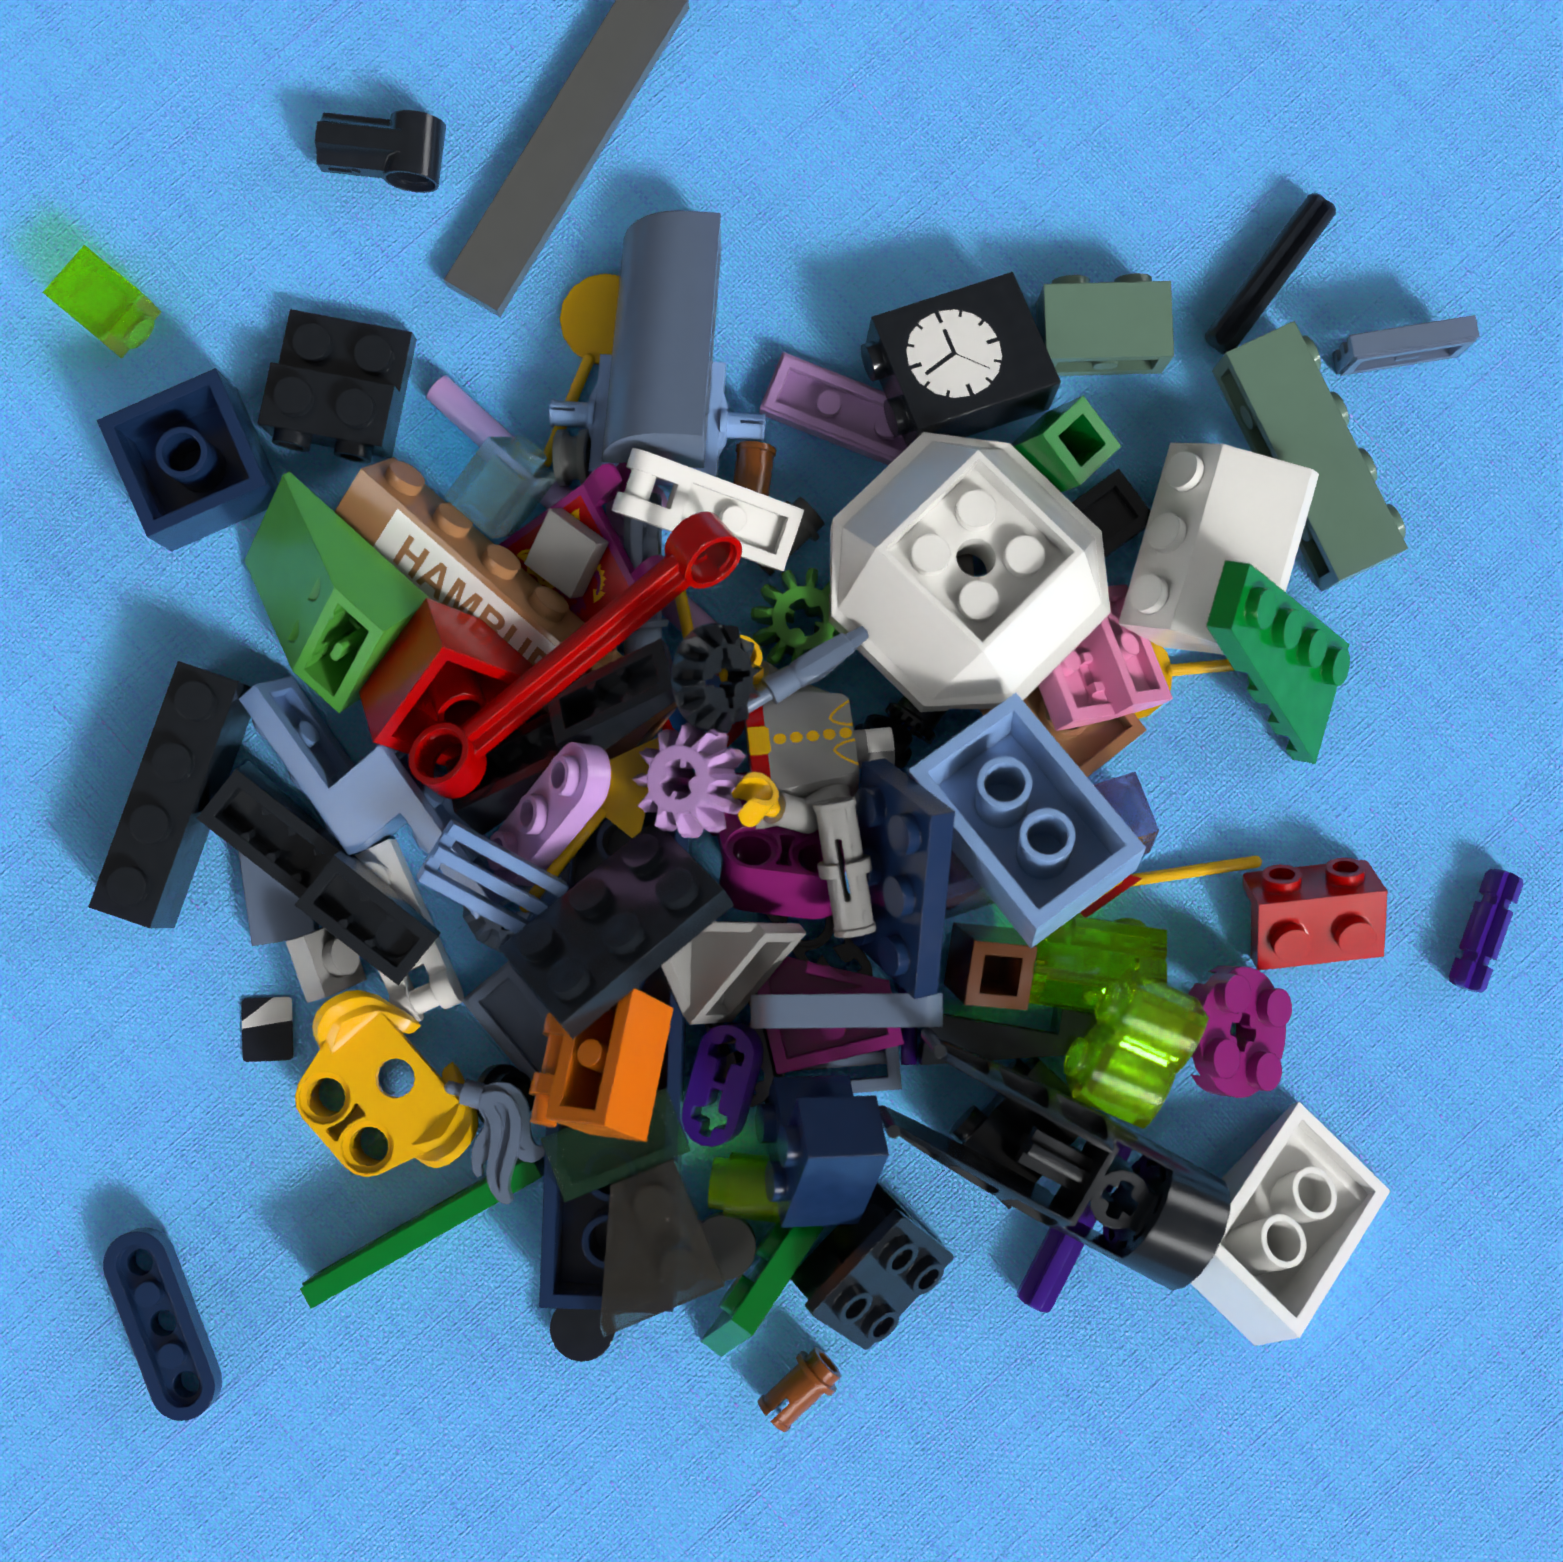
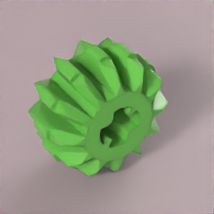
[751,568,840,666]

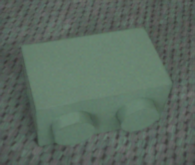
[1036,273,1174,376]

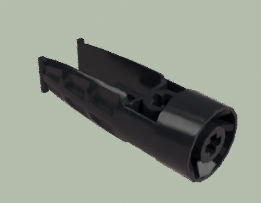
[879,1027,1230,1291]

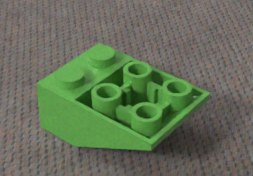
[244,471,430,713]

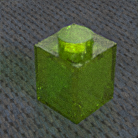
[42,245,162,359]

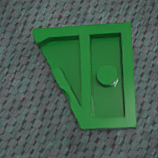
[700,1221,824,1357]

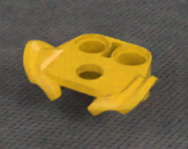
[295,990,479,1177]

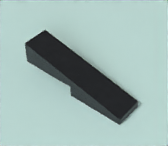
[446,638,675,835]
[196,761,441,985]
[917,1006,1180,1065]

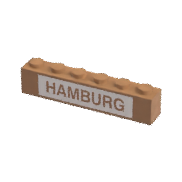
[334,457,677,760]

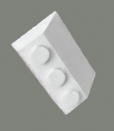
[1118,443,1319,655]

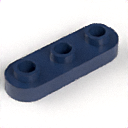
[103,1228,222,1421]

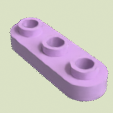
[487,742,611,886]

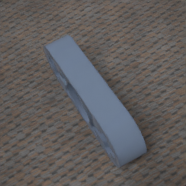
[750,993,943,1028]

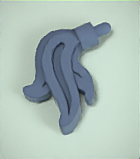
[444,1078,545,1204]

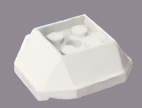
[829,432,1111,712]

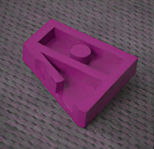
[758,957,904,1075]

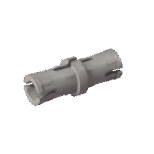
[813,796,876,938]

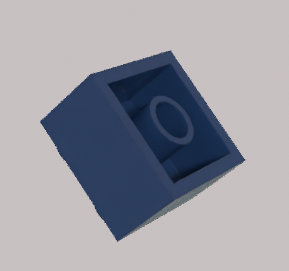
[97,368,279,552]

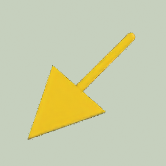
[519,737,659,913]

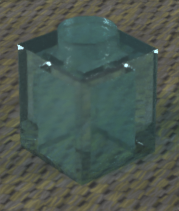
[444,435,556,539]

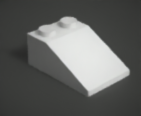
[1191,1102,1390,1346]

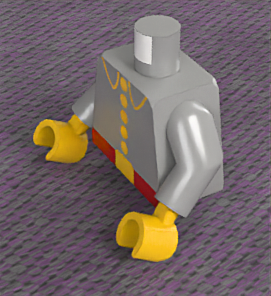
[719,635,895,834]

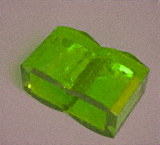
[1063,968,1209,1129]

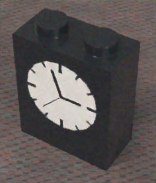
[861,272,1061,447]

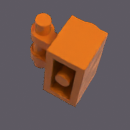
[529,988,674,1142]

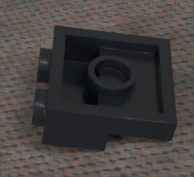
[258,309,417,463]

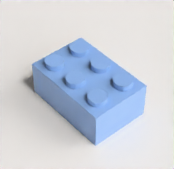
[908,693,1146,948]

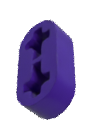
[681,1022,764,1147]

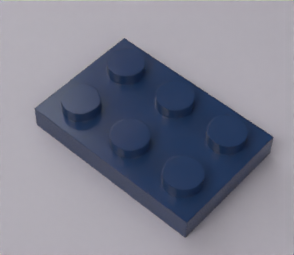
[850,758,955,999]

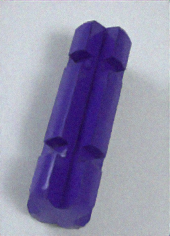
[1448,869,1524,993]

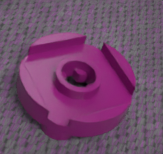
[1179,966,1292,1098]

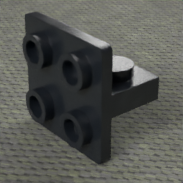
[791,1183,954,1350]

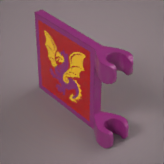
[499,462,666,623]

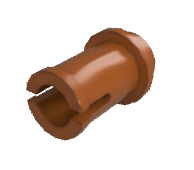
[733,441,776,496]
[758,1347,842,1432]

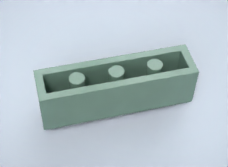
[1212,321,1408,592]

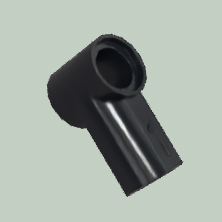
[315,110,446,193]

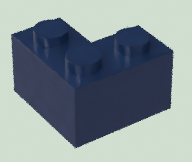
[755,1075,889,1228]

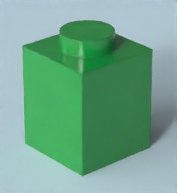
[1011,395,1121,492]

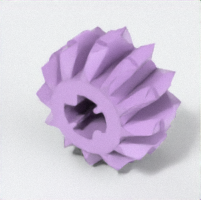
[632,723,746,838]

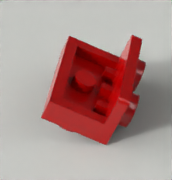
[1243,857,1388,970]

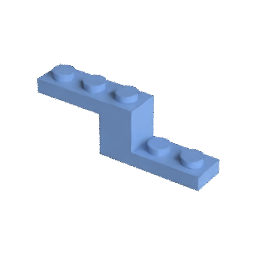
[239,676,524,919]

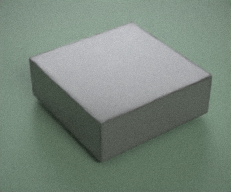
[524,508,609,599]

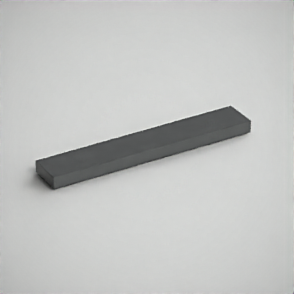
[444,0,689,317]

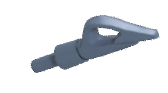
[747,626,869,713]

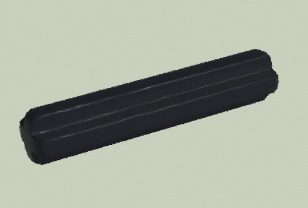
[1205,193,1336,355]

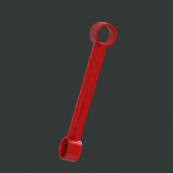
[409,511,742,799]

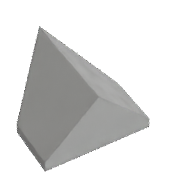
[661,921,806,1025]

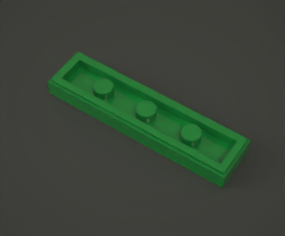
[300,1158,545,1309]

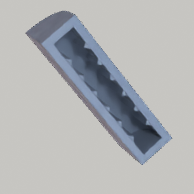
[602,210,722,468]

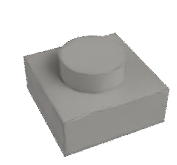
[286,927,367,1003]

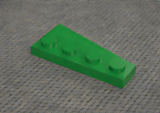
[1206,560,1350,764]

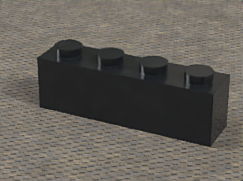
[88,661,251,928]

